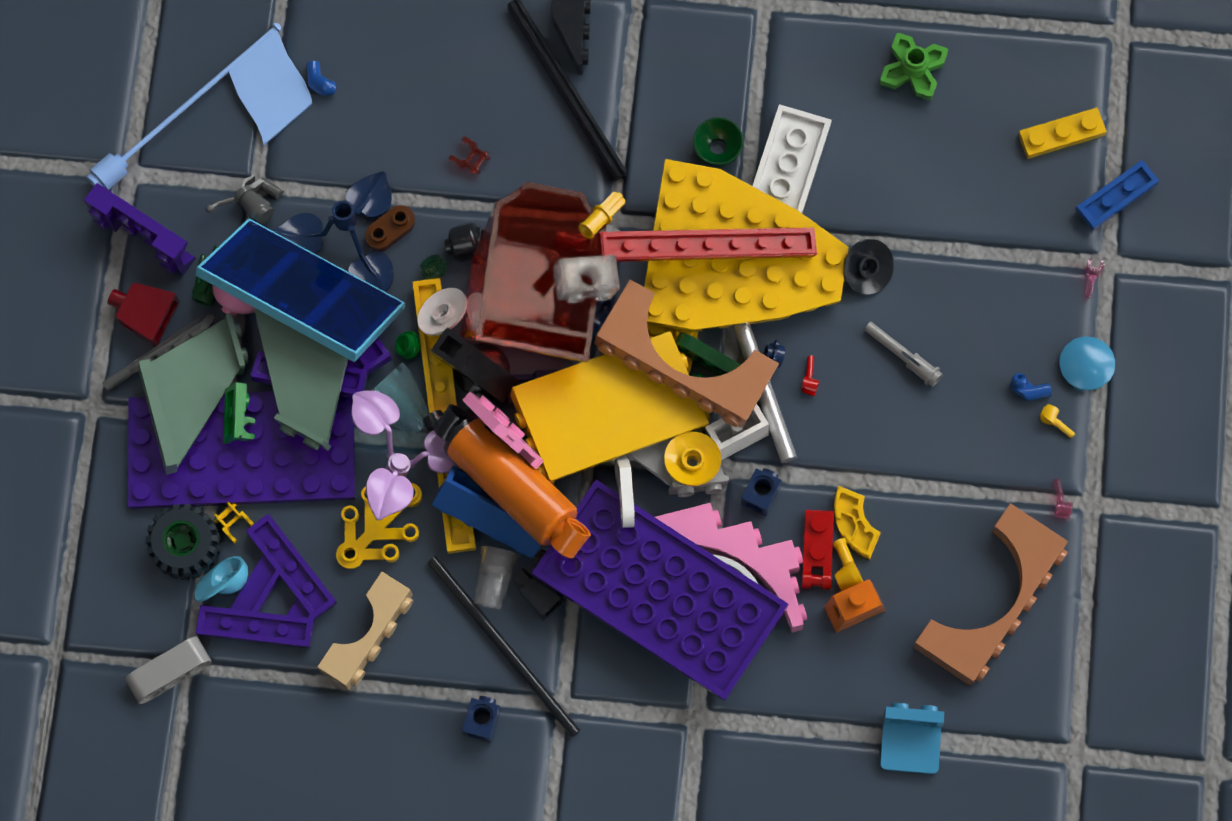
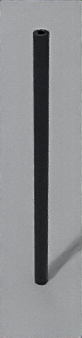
[428,556,581,737]

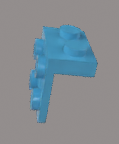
[880,703,944,774]

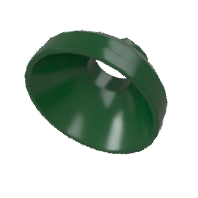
[693,117,743,167]

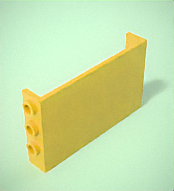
[510,331,710,485]

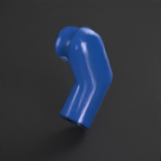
[306,61,337,96]
[1010,373,1052,401]

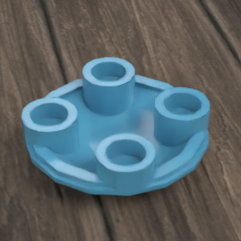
[1059,336,1116,392]

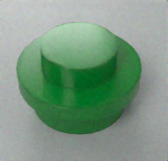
[395,331,421,359]

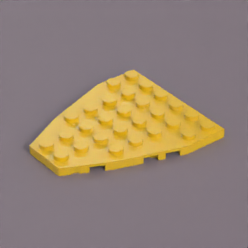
[644,159,849,332]

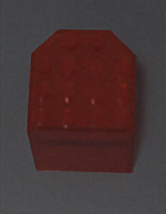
[461,182,607,363]

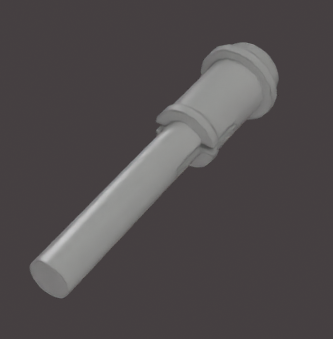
[864,322,943,387]

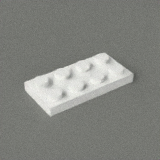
[753,104,832,213]

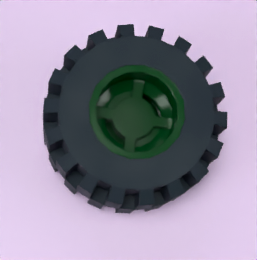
[145,504,221,580]

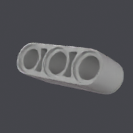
[125,637,212,704]

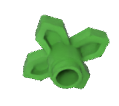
[880,33,948,101]

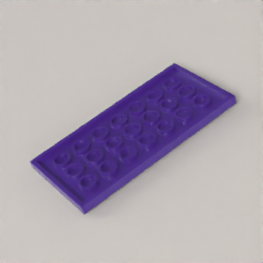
[128,391,356,509]
[532,480,789,701]

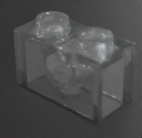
[553,255,620,303]

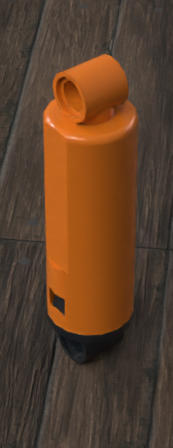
[433,404,591,558]

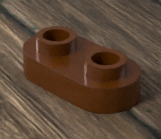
[365,205,415,251]

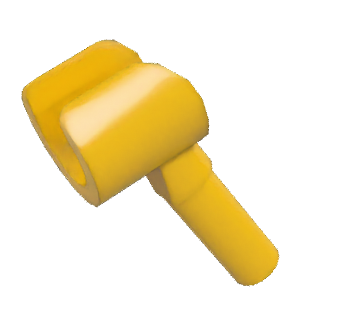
[1040,404,1075,438]

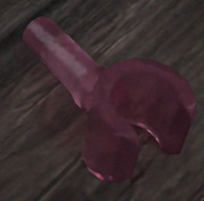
[1084,257,1104,298]
[1053,479,1073,519]

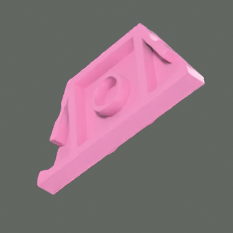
[463,392,544,469]

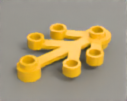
[336,483,423,569]

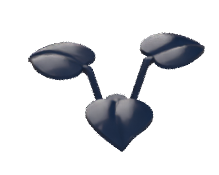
[273,171,394,292]

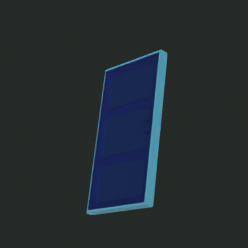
[196,218,406,362]

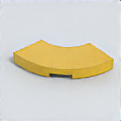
[834,486,881,560]

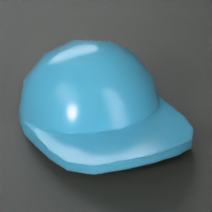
[195,556,248,602]

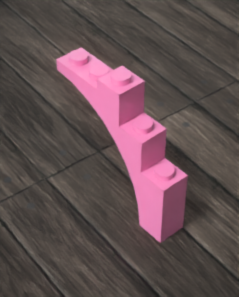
[655,503,807,633]

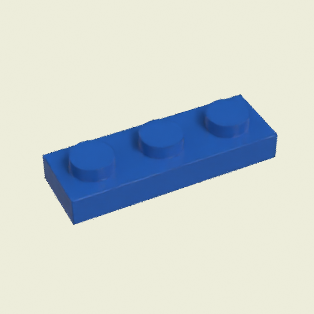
[1075,160,1160,231]

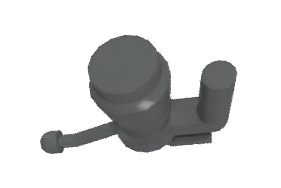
[205,174,284,225]

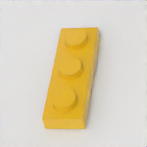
[1018,107,1107,159]

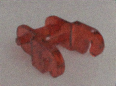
[448,136,490,174]

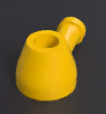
[833,538,863,591]

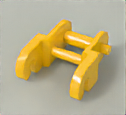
[213,502,254,544]

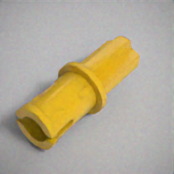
[578,192,626,239]

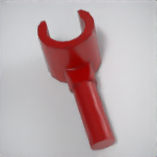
[801,356,820,396]

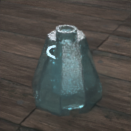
[372,362,430,434]

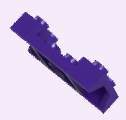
[84,183,196,276]

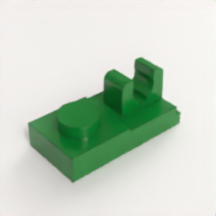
[223,382,255,444]

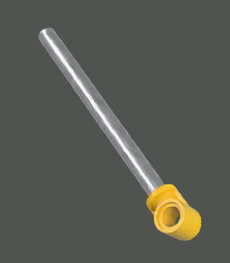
[733,323,797,463]

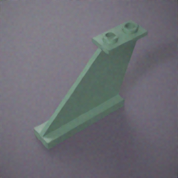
[254,297,352,451]
[138,313,249,475]

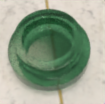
[420,254,448,279]

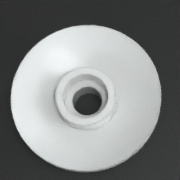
[417,288,467,336]

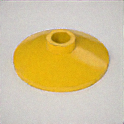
[664,432,721,486]

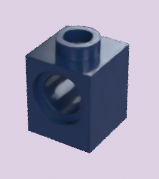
[741,468,782,516]
[462,696,501,743]

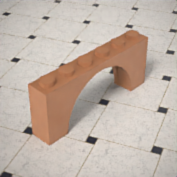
[594,280,779,428]
[913,503,1068,686]

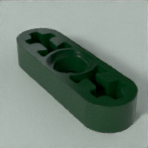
[675,332,741,376]

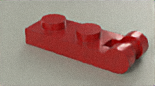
[802,510,834,590]

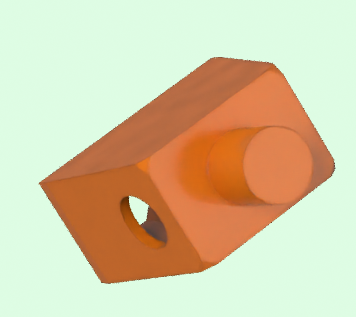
[824,579,886,633]

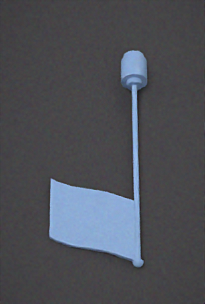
[86,23,312,190]

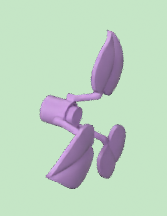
[351,390,460,521]

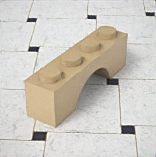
[318,572,413,690]

